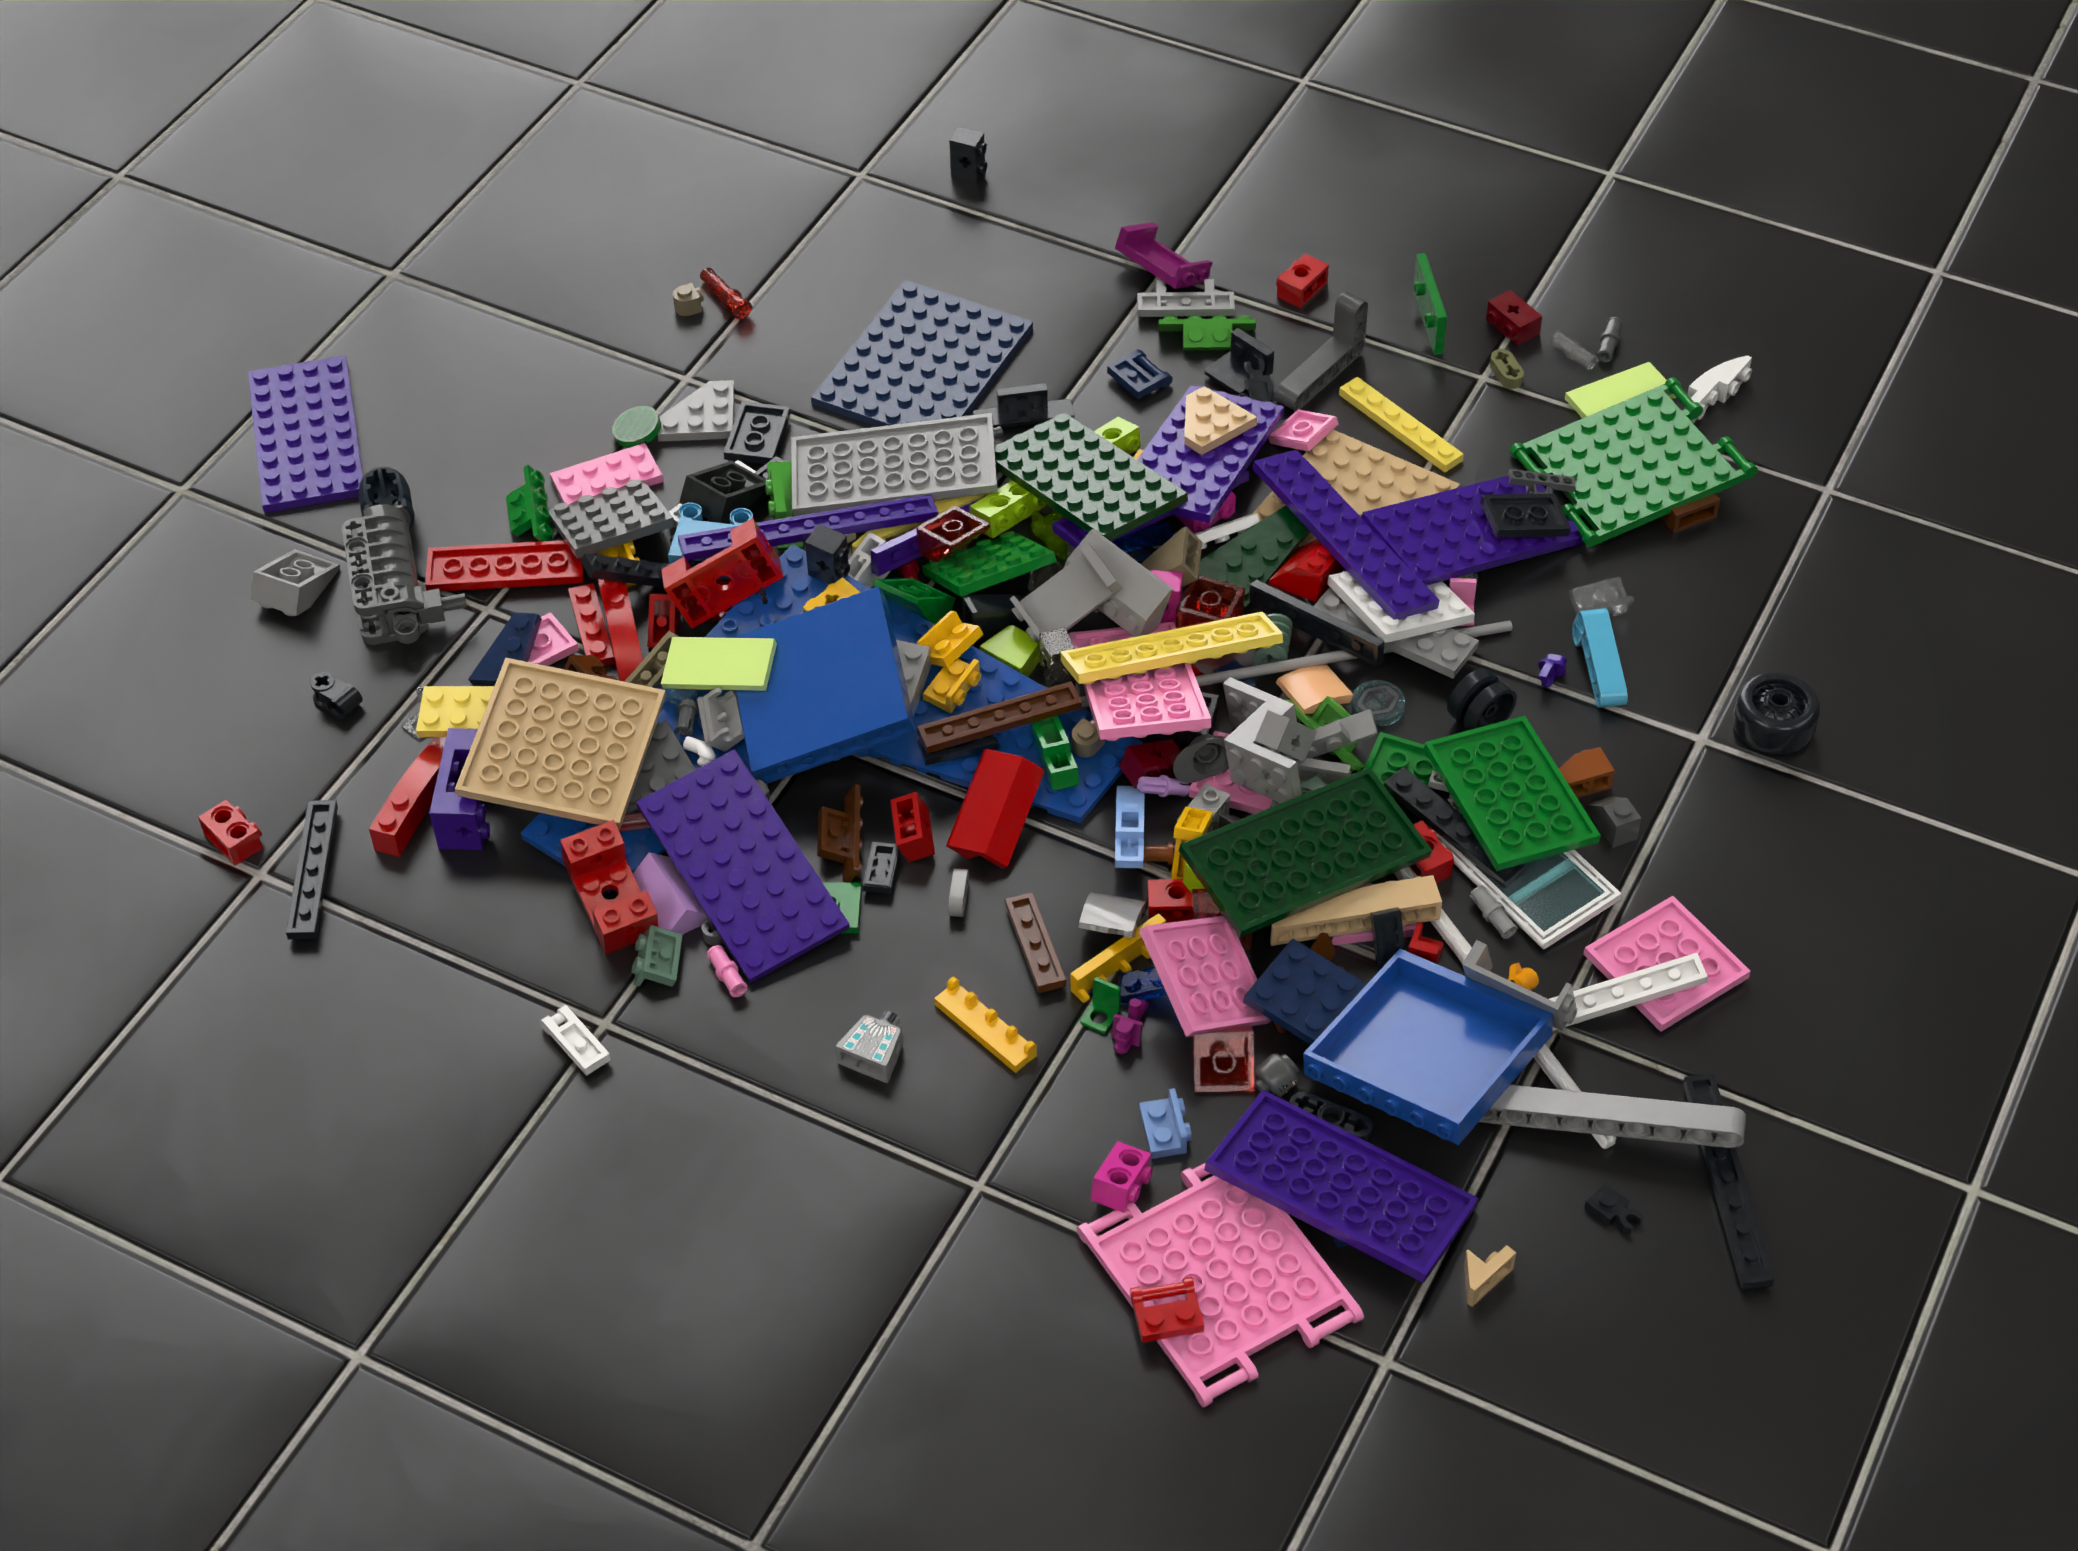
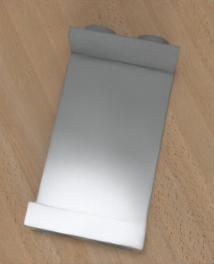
[1010,541,1123,646]
[1462,940,1578,1031]

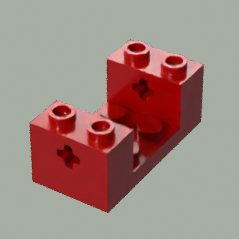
[661,518,784,628]
[560,820,658,955]

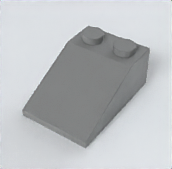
[250,549,340,616]

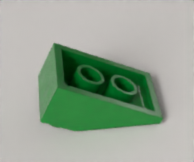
[873,578,956,624]

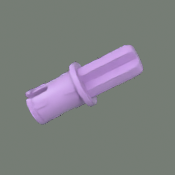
[1137,775,1190,797]

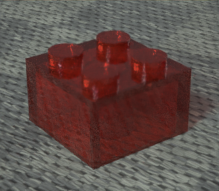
[1176,574,1245,628]

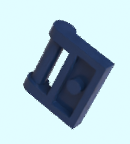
[1107,349,1173,399]

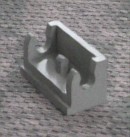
[697,687,745,752]

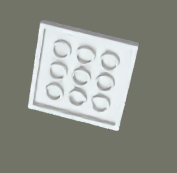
[1327,571,1475,643]

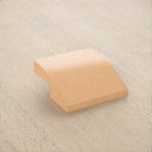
[1276,664,1353,714]

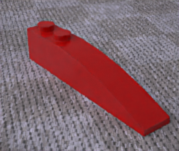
[598,579,643,682]
[369,737,446,857]

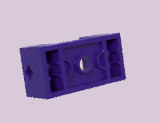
[429,728,490,850]

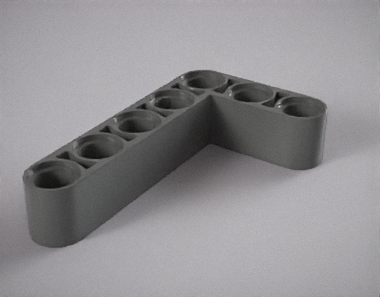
[1274,291,1368,412]

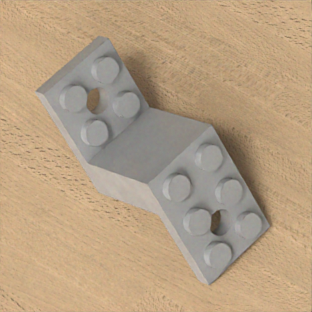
[1223,677,1302,804]

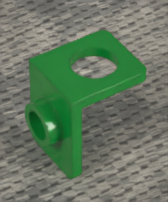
[1080,977,1121,1034]

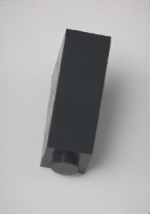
[962,594,1030,649]

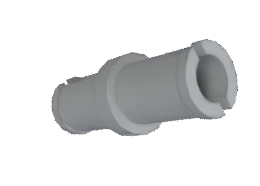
[1469,885,1518,939]

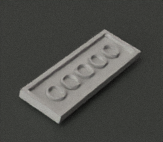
[1313,588,1479,679]

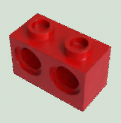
[198,800,263,866]

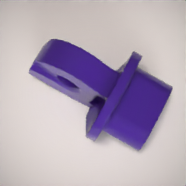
[1538,654,1567,687]

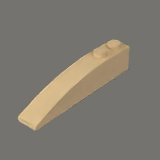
[1270,875,1442,946]

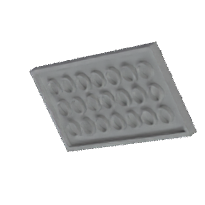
[791,413,998,516]

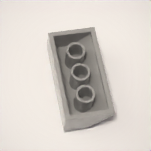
[1064,529,1173,637]

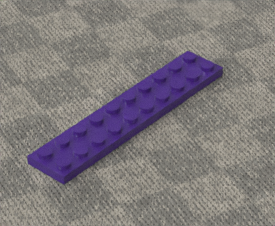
[1253,450,1440,620]

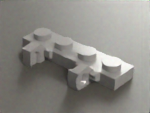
[1137,279,1235,317]

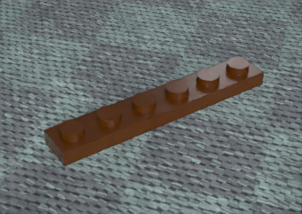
[917,681,1082,754]

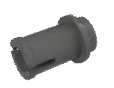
[675,699,699,736]

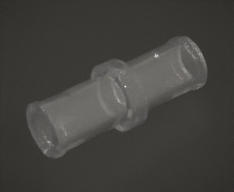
[1550,330,1598,370]

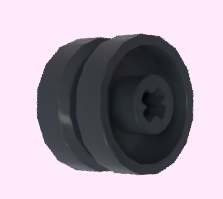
[1447,668,1517,731]

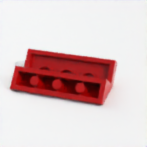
[946,749,1045,869]

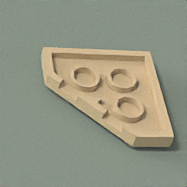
[1184,386,1257,455]

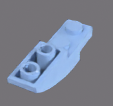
[1115,786,1145,868]

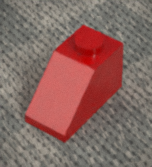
[647,594,681,648]

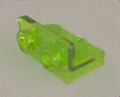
[1031,510,1075,560]

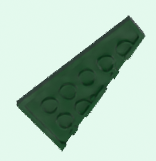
[1190,505,1311,613]

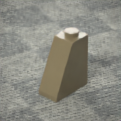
[1141,526,1202,587]

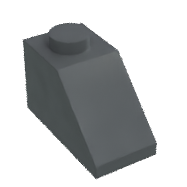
[1585,796,1641,848]

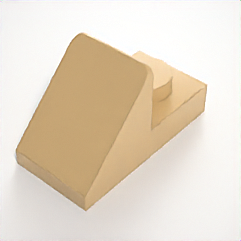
[1464,1245,1516,1307]

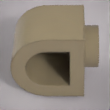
[673,283,704,316]
[1071,718,1105,758]

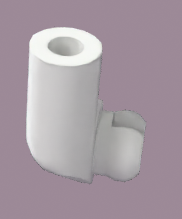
[683,736,716,766]

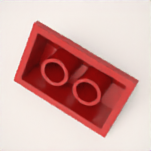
[1268,539,1343,602]

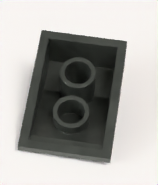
[679,461,766,523]

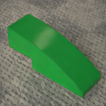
[1030,716,1079,791]

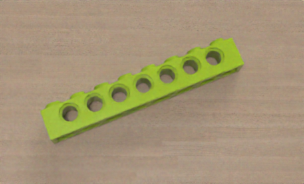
[969,417,1141,538]

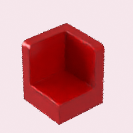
[1408,922,1443,964]

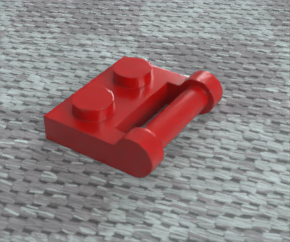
[1130,1277,1204,1343]

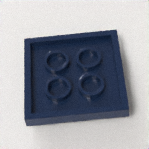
[1243,938,1366,1045]

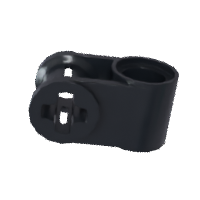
[310,672,363,719]

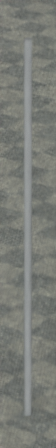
[1080,620,1513,708]

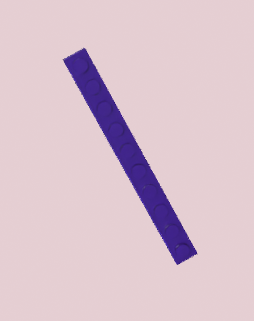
[678,495,938,561]

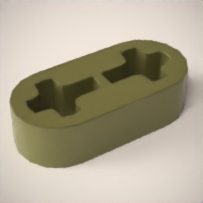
[1490,349,1524,389]

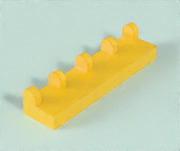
[1070,913,1166,1003]
[934,977,1037,1073]

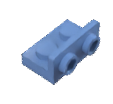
[1139,1088,1192,1159]

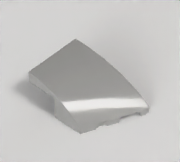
[1078,892,1147,938]

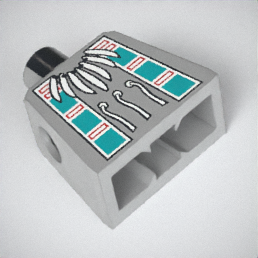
[836,1011,903,1083]

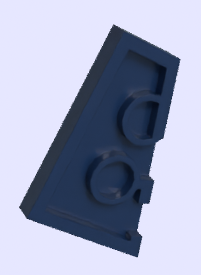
[468,612,542,686]

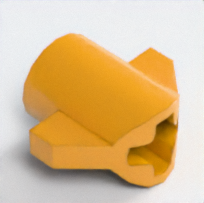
[1507,963,1539,991]

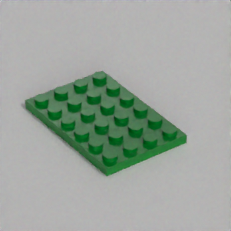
[1424,715,1601,871]

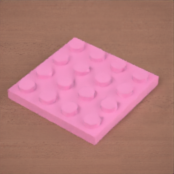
[1584,896,1751,1032]
[1139,916,1272,1037]

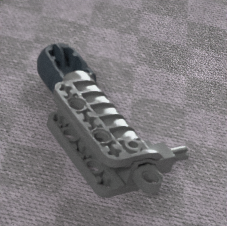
[342,467,467,645]

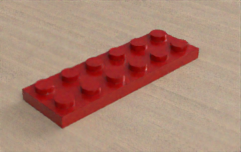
[425,540,584,591]

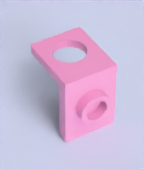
[1449,578,1477,627]

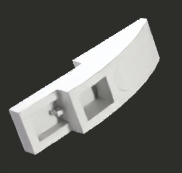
[1684,356,1752,423]

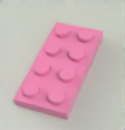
[550,443,663,504]

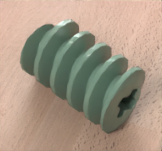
[1253,614,1293,665]

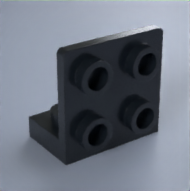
[1204,328,1274,396]

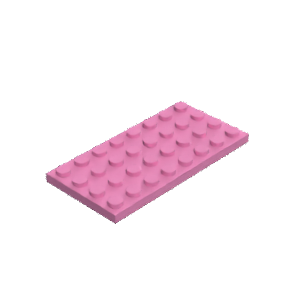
[1069,622,1211,741]

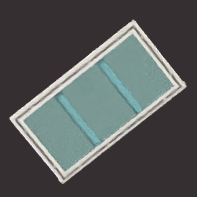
[1426,805,1622,949]

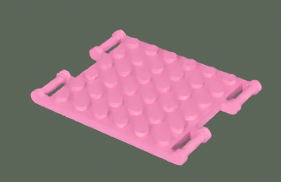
[1076,1162,1364,1407]

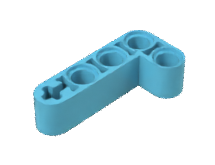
[1572,608,1628,708]

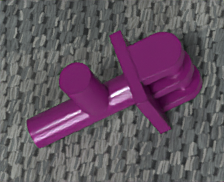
[1111,999,1148,1054]

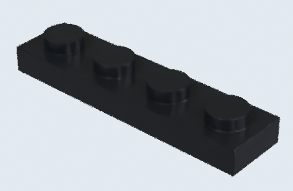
[580,553,669,588]

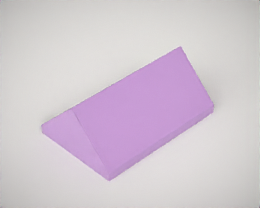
[633,852,707,934]

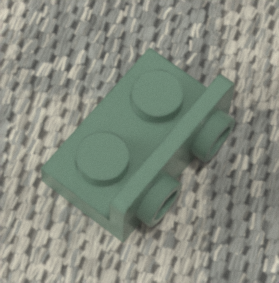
[632,925,683,987]

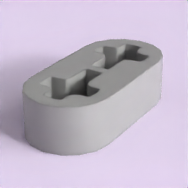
[948,869,969,917]

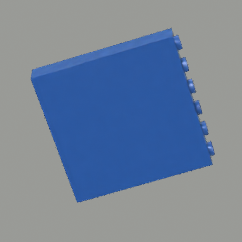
[733,586,917,784]
[1303,949,1553,1145]

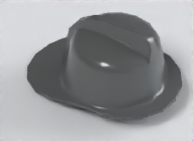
[1173,734,1229,783]

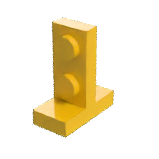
[1171,806,1213,880]

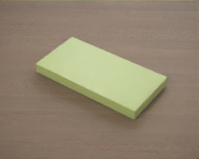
[1565,362,1676,419]
[661,637,777,691]

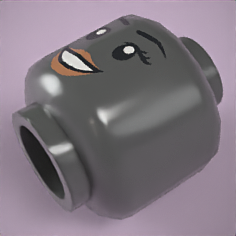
[1254,1054,1299,1098]

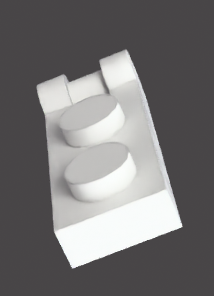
[540,1005,611,1076]

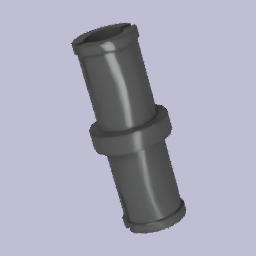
[1597,317,1623,362]

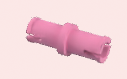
[707,945,747,997]

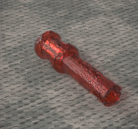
[700,267,752,320]

